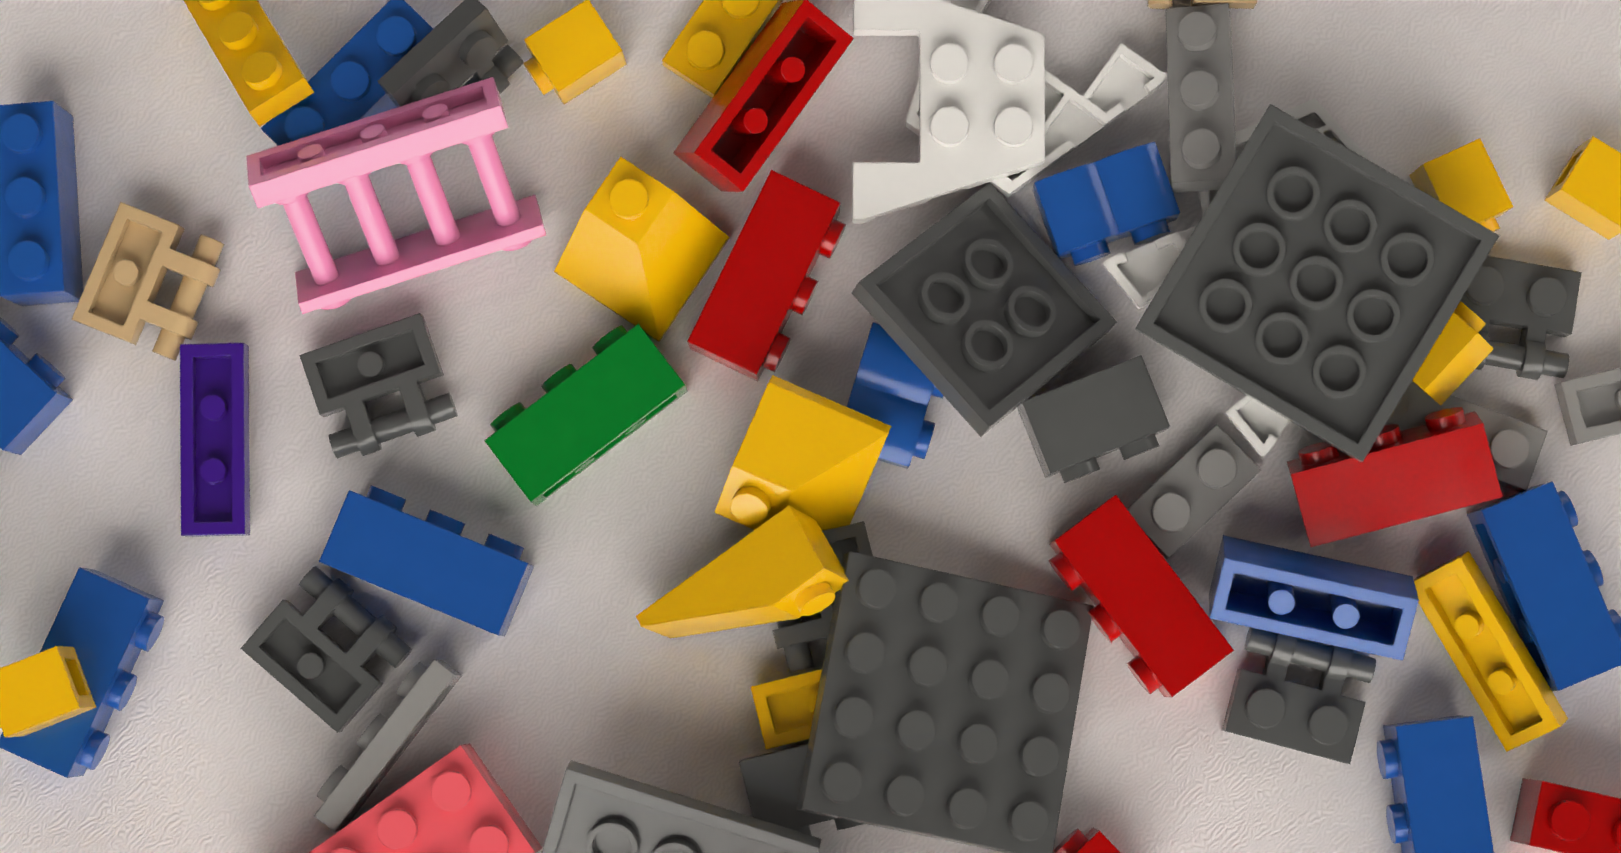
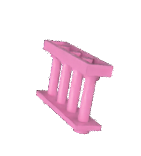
[246,77,546,314]

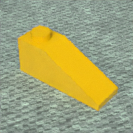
[636,505,849,638]

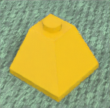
[554,156,730,342]
[714,375,892,530]

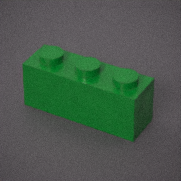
[484,324,688,506]

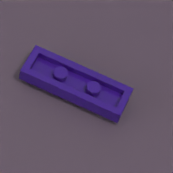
[180,343,250,537]

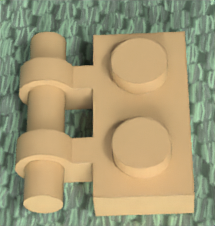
[72,202,224,361]

